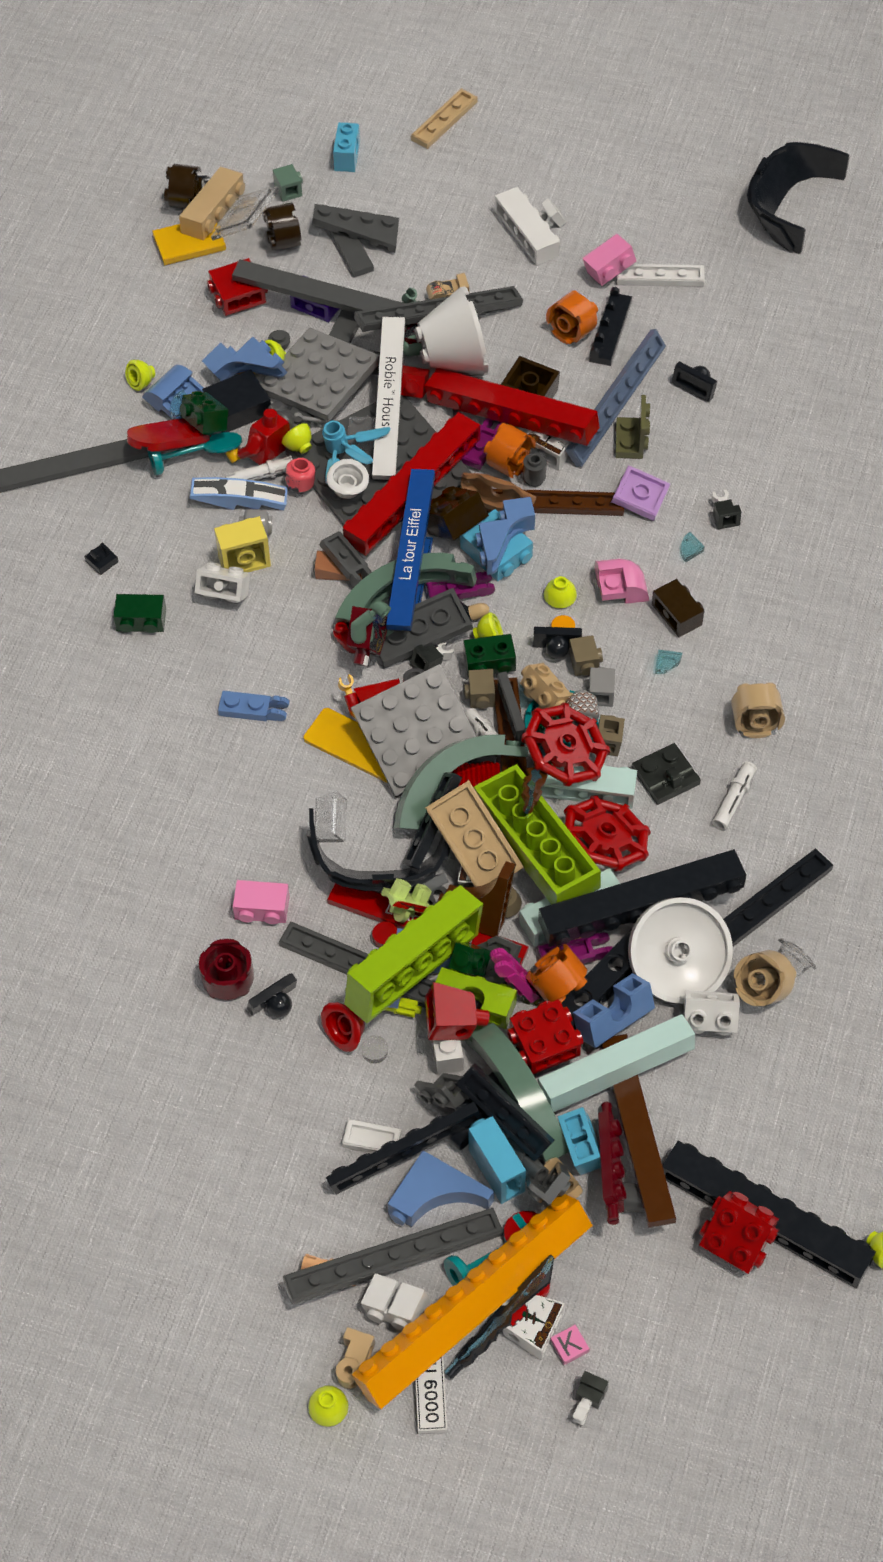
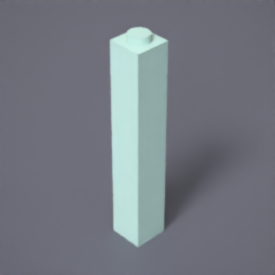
[538,1014,695,1112]

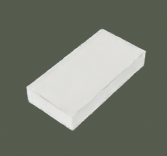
[342,1119,401,1153]

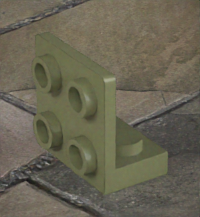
[615,395,650,459]

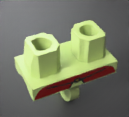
[381,878,432,923]

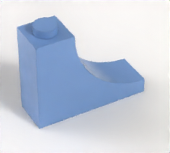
[388,1151,494,1227]

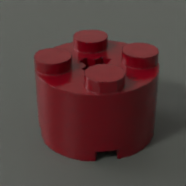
[199,939,254,1000]

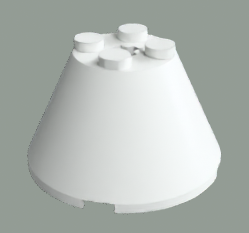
[414,286,489,376]

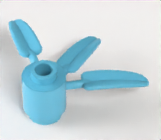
[322,421,390,484]

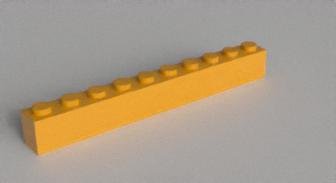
[351,1194,593,1409]

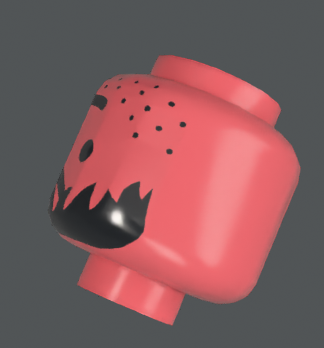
[285,458,316,492]

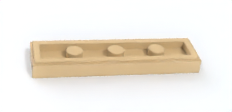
[411,88,478,149]

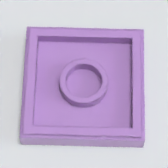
[611,465,670,521]

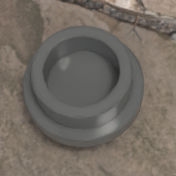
[268,330,290,350]

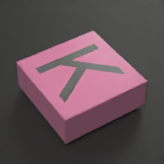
[550,1325,590,1365]

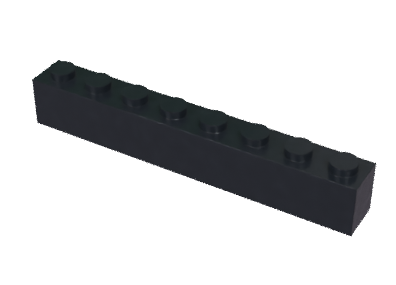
[538,849,747,947]
[662,1141,876,1289]

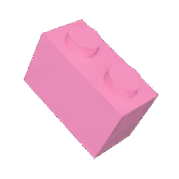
[582,234,636,286]
[233,880,290,924]

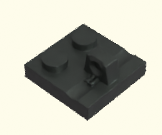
[632,742,701,805]

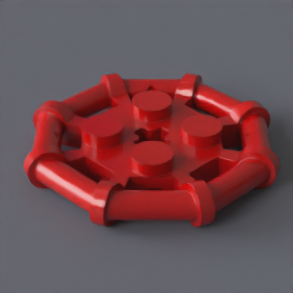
[522,702,610,787]
[564,795,651,871]

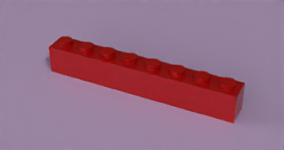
[424,368,600,446]
[343,412,480,556]

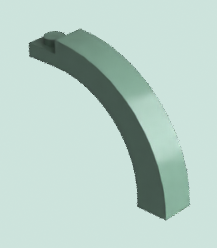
[335,553,477,629]
[394,735,528,829]
[465,1023,569,1163]

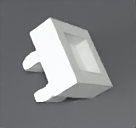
[539,198,566,227]

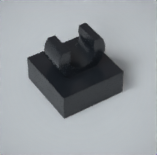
[84,542,118,575]

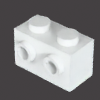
[194,562,251,603]
[683,990,740,1035]

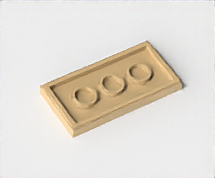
[425,780,524,887]

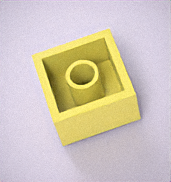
[214,516,271,572]

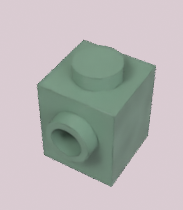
[273,164,303,202]

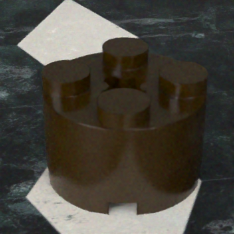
[164,164,202,209]
[262,202,302,251]

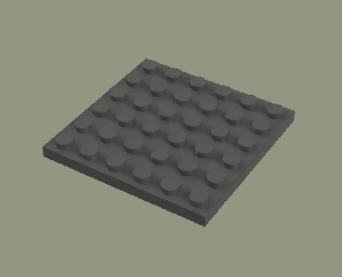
[285,395,471,525]

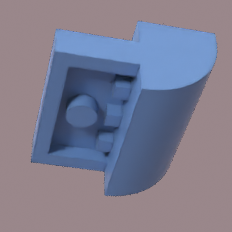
[142,365,204,420]

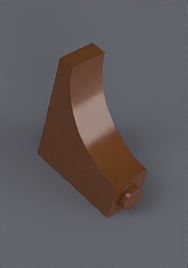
[437,861,516,937]

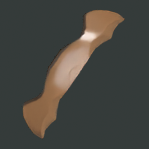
[461,472,537,512]

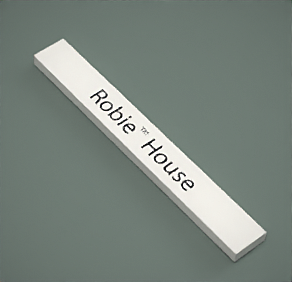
[372,317,405,480]

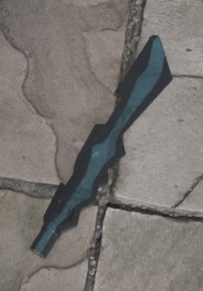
[444,1255,554,1379]

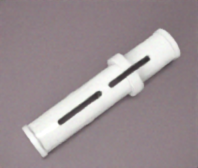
[225,456,293,481]
[712,761,757,830]

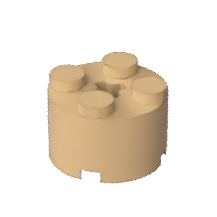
[731,683,785,738]
[734,950,796,1006]

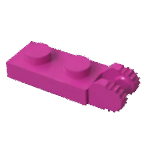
[490,947,540,1003]

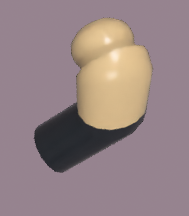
[460,601,489,621]

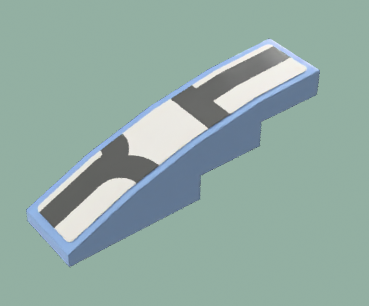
[189,477,288,511]

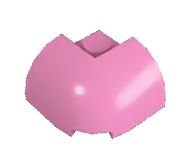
[594,559,649,604]

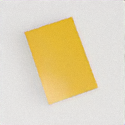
[152,223,226,265]

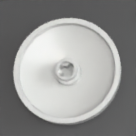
[628,898,733,1004]

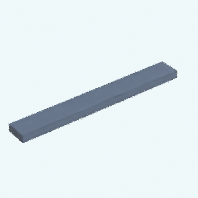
[566,329,666,467]

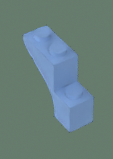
[202,337,288,381]
[475,497,535,575]

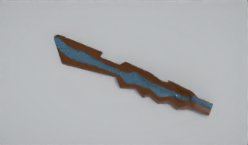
[521,743,552,814]

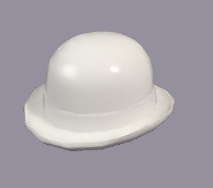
[327,459,369,499]

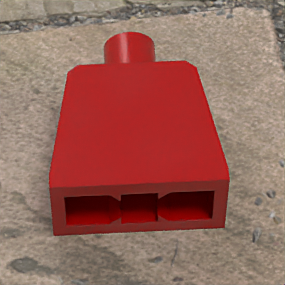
[425,982,490,1040]

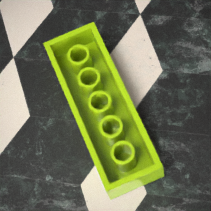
[473,764,601,905]
[344,885,483,1024]

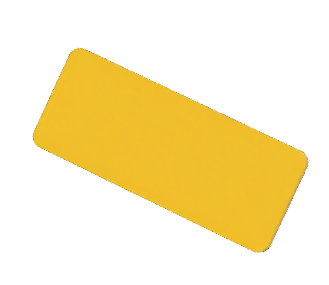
[304,708,388,783]

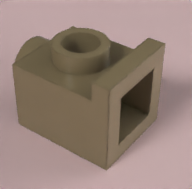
[598,714,625,757]

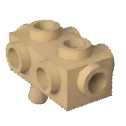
[520,663,573,709]

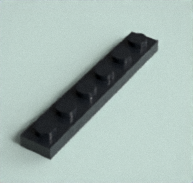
[723,848,833,947]
[326,1102,483,1195]

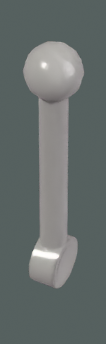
[294,413,339,424]

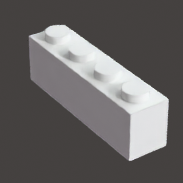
[495,187,561,266]

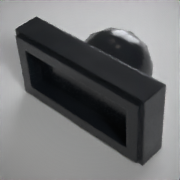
[671,361,717,402]
[533,626,582,659]
[247,973,297,1018]

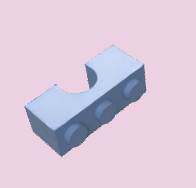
[573,973,655,1048]

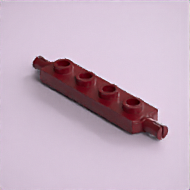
[598,1102,627,1225]

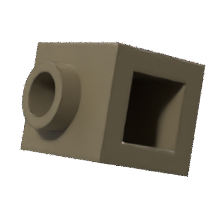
[569,635,603,676]
[464,669,495,709]

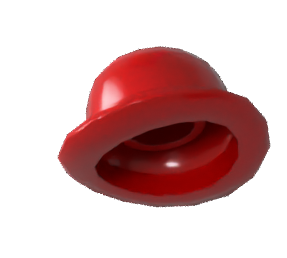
[321,1002,365,1052]

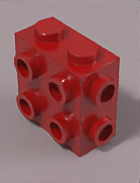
[207,258,268,316]
[507,999,584,1074]
[699,1191,779,1274]

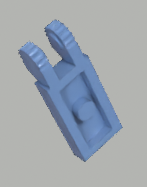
[218,691,290,722]

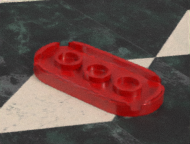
[127,418,211,452]

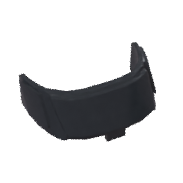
[747,142,850,254]
[307,808,451,891]

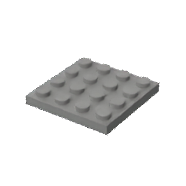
[260,327,380,421]
[351,664,476,797]

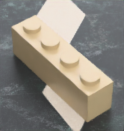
[179,166,245,240]

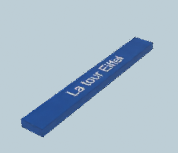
[386,469,435,631]

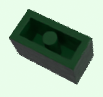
[113,594,166,633]

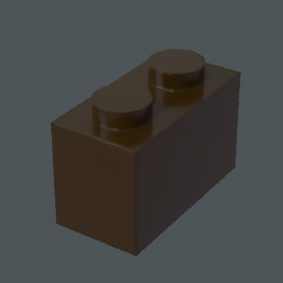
[652,578,705,637]

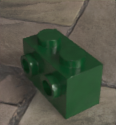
[180,391,229,435]
[463,634,516,677]

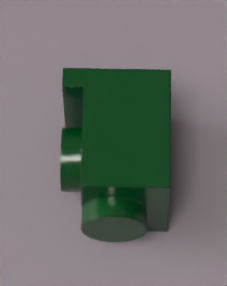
[449,942,492,976]

